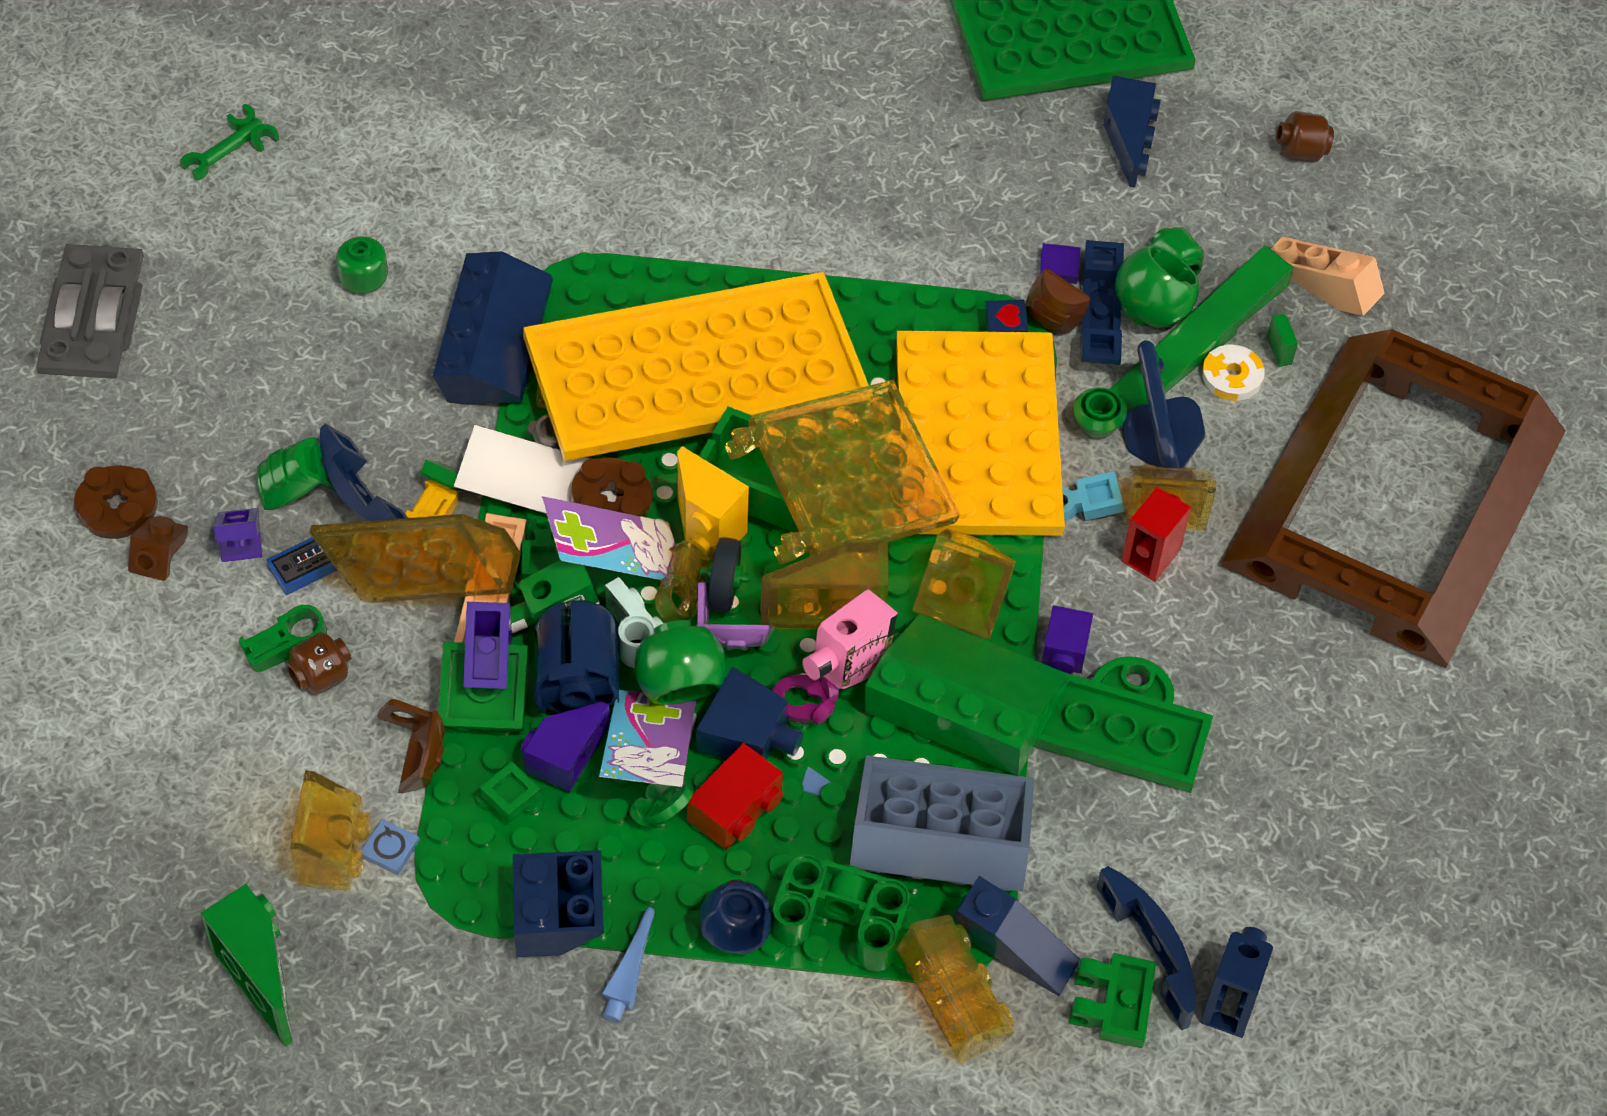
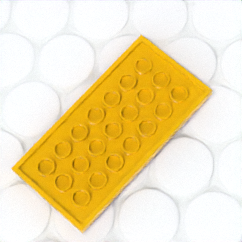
[523,272,871,461]

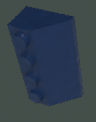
[433,251,553,404]

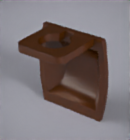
[1025,268,1091,335]
[377,699,445,794]

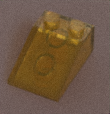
[760,540,889,629]

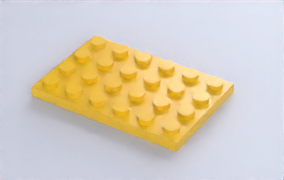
[896,331,1065,536]

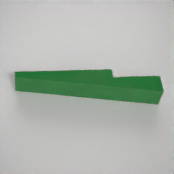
[1110,245,1294,413]

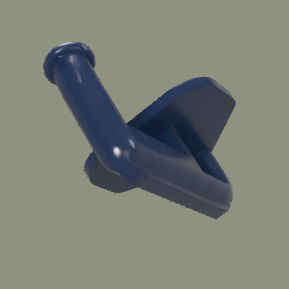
[1123,340,1206,477]

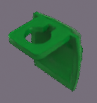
[257,437,336,510]

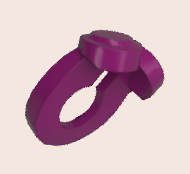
[773,674,839,726]

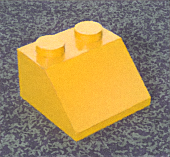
[677,446,749,560]

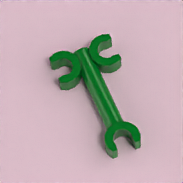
[180,104,279,181]

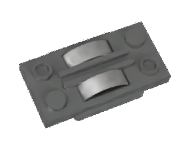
[36,244,144,379]

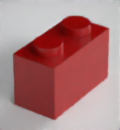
[1121,487,1191,582]
[687,743,783,850]

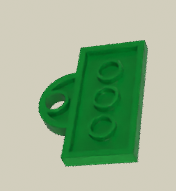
[1034,656,1214,793]

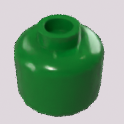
[1151,227,1204,276]
[336,236,388,294]

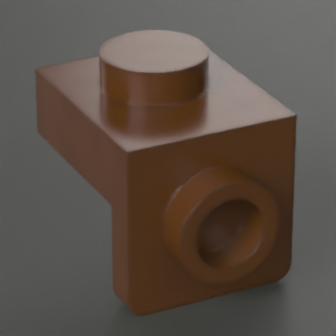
[128,516,188,581]

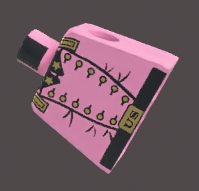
[803,589,898,689]

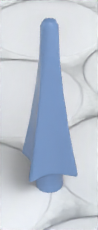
[602,907,655,1023]

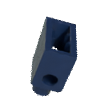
[696,667,804,760]
[1201,927,1274,1038]

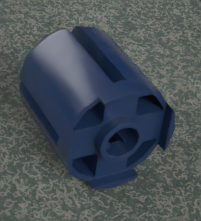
[535,600,619,715]

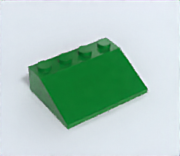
[865,614,1070,776]

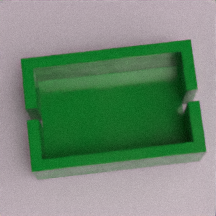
[699,406,838,536]

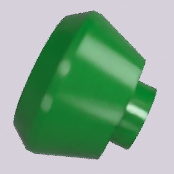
[1073,387,1127,439]

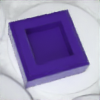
[1039,243,1081,284]

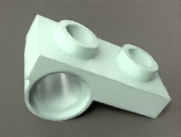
[605,577,663,668]

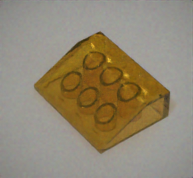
[309,514,521,603]

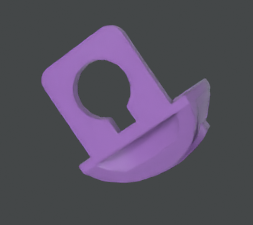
[697,582,774,651]

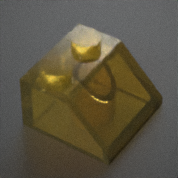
[1126,465,1216,531]
[290,770,370,891]

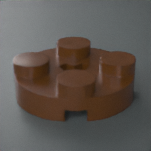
[570,458,652,518]
[74,465,158,539]

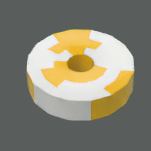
[1202,344,1265,401]

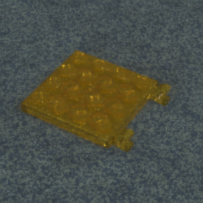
[724,380,961,565]

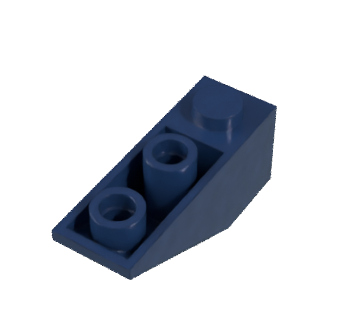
[1103,76,1161,188]

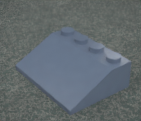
[850,755,1034,892]

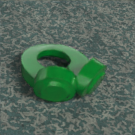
[630,781,693,826]

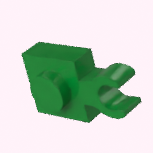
[521,516,560,580]

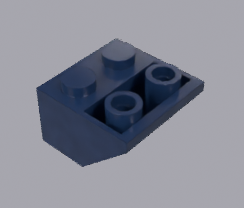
[513,850,604,958]

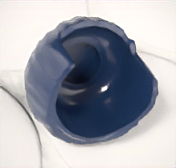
[700,879,772,954]

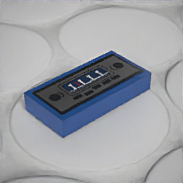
[266,524,359,596]

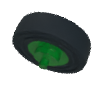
[700,537,750,612]

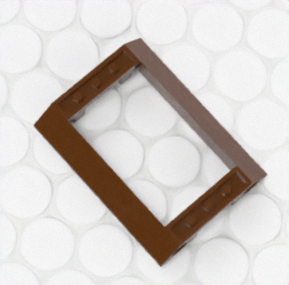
[1221,329,1566,668]

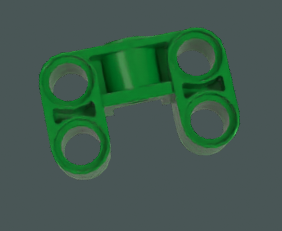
[772,854,910,971]

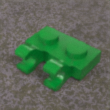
[1068,953,1156,1048]

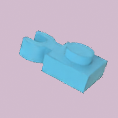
[1062,471,1125,521]

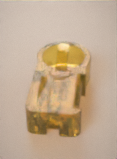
[655,540,709,622]

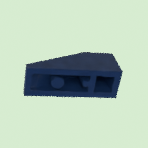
[947,876,1081,996]

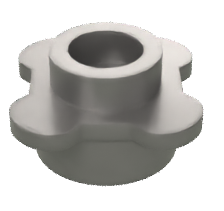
[527,415,560,449]

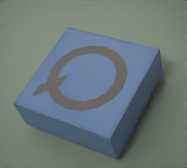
[360,819,420,876]

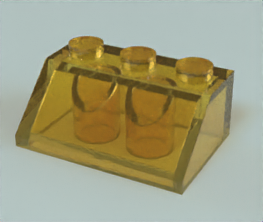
[897,915,1014,1065]

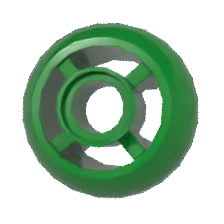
[1115,245,1199,328]
[634,620,726,705]

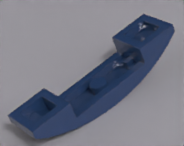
[1080,240,1124,365]
[320,423,420,540]
[1097,866,1195,1030]

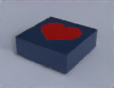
[985,300,1028,332]

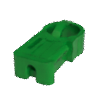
[239,605,327,672]

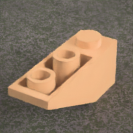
[1271,237,1384,316]

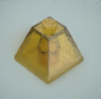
[912,528,1016,640]

